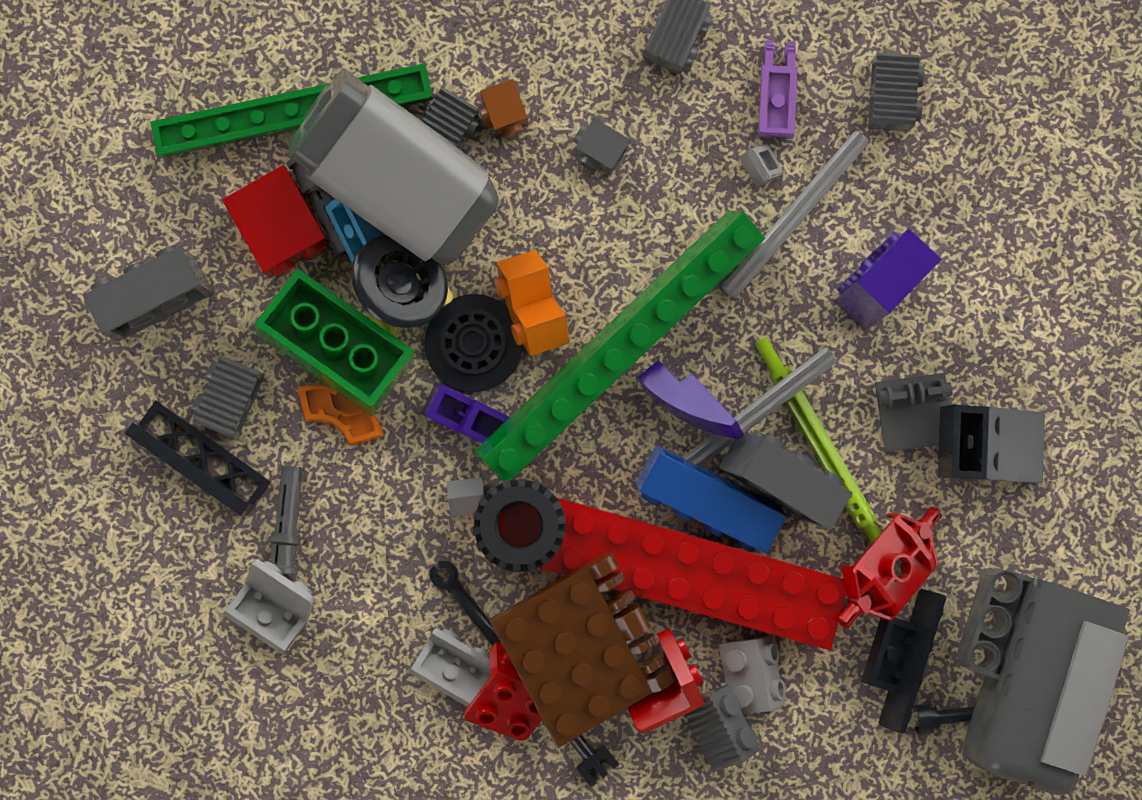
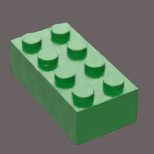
[254,268,414,416]

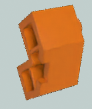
[494,250,570,357]

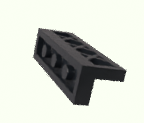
[124,400,271,516]

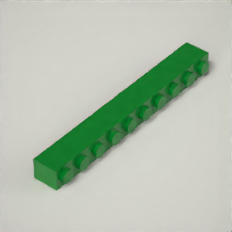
[474,210,765,482]

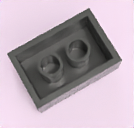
[83,245,214,341]
[718,430,852,531]

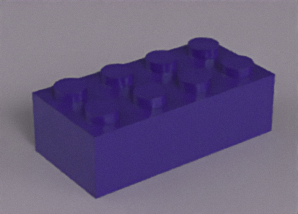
[834,228,942,330]

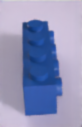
[636,445,787,554]

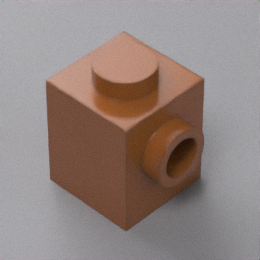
[479,79,529,139]

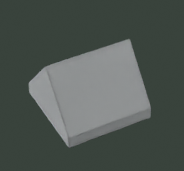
[740,144,784,189]
[447,477,485,517]

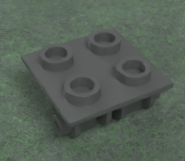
[875,373,953,452]

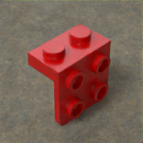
[627,628,706,734]
[464,642,542,741]

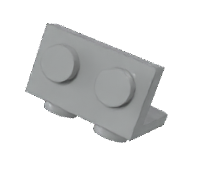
[224,559,315,655]

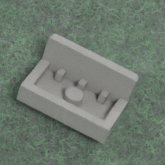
[409,628,490,707]
[719,635,786,714]

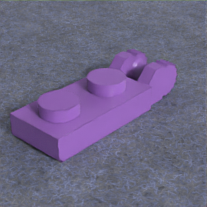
[758,40,798,139]

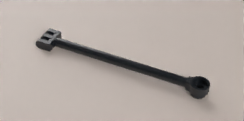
[430,560,620,787]

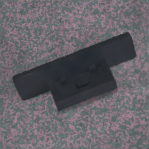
[861,589,946,734]

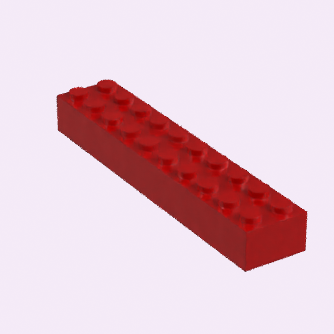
[498,482,846,651]

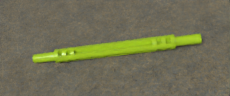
[755,337,881,544]

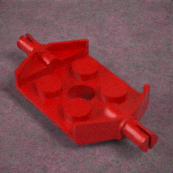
[836,507,942,629]

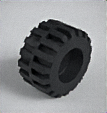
[473,479,566,572]

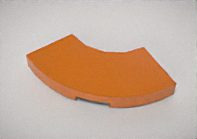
[297,385,385,446]

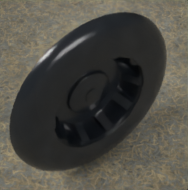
[351,235,448,328]
[425,294,523,392]

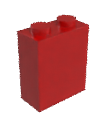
[222,164,330,278]

